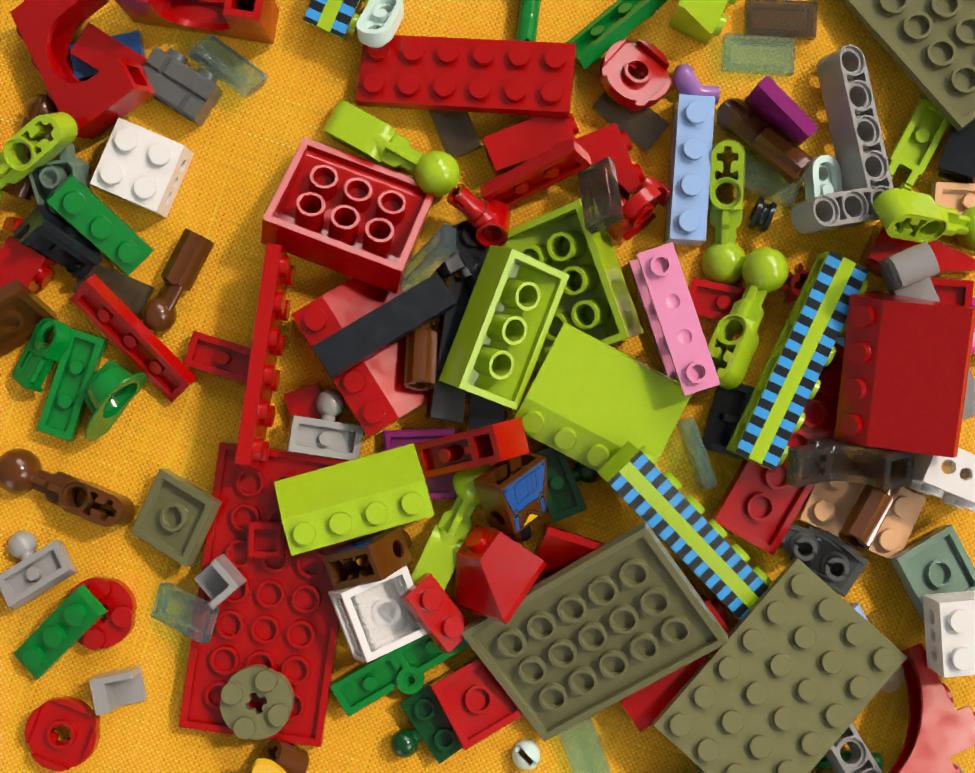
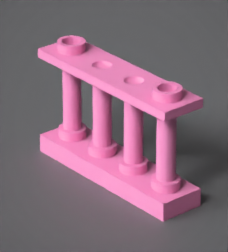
[628,242,720,396]

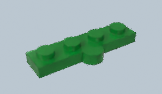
[330,634,470,717]

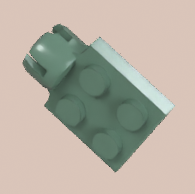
[890,525,975,623]

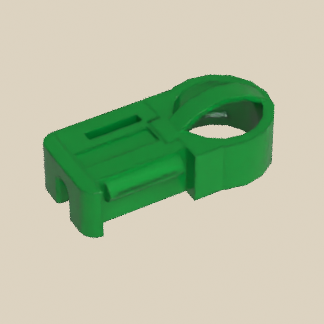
[12,318,71,392]

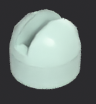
[512,739,540,770]

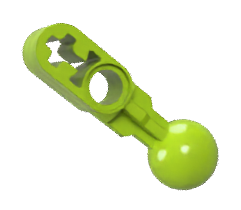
[322,99,460,197]
[0,112,78,204]
[702,139,746,285]
[873,188,975,251]
[708,247,789,390]
[411,464,493,591]

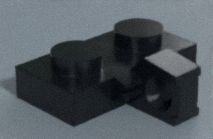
[434,220,489,292]

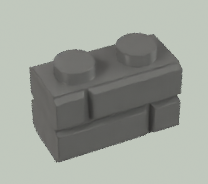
[143,47,223,127]

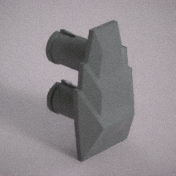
[780,524,869,597]

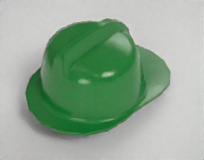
[85,361,147,441]

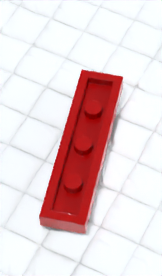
[69,274,197,403]

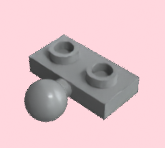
[286,389,363,460]
[0,531,77,610]

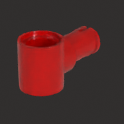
[447,183,511,248]

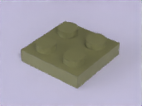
[131,469,222,567]

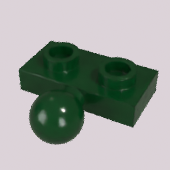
[534,447,601,523]
[390,682,461,764]

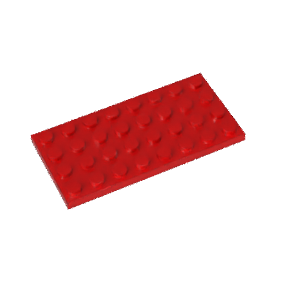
[179,442,352,747]

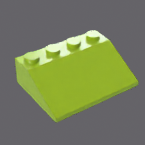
[501,199,644,372]
[513,322,692,472]

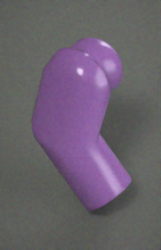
[672,64,720,104]

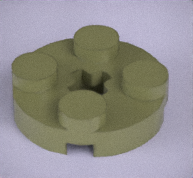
[220,664,295,740]

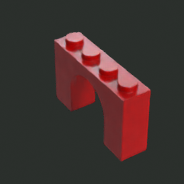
[10,0,156,140]
[115,0,279,44]

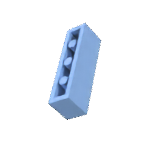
[664,94,715,246]

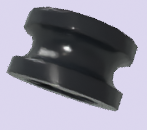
[747,197,777,233]

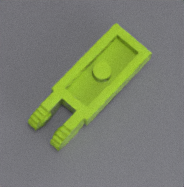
[887,96,950,191]

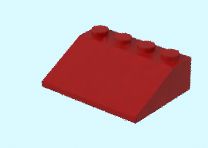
[261,137,435,294]
[291,278,429,437]
[834,291,975,458]

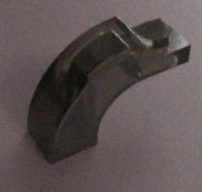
[786,437,915,490]

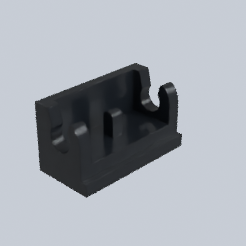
[937,120,975,183]
[13,204,103,281]
[700,384,755,459]

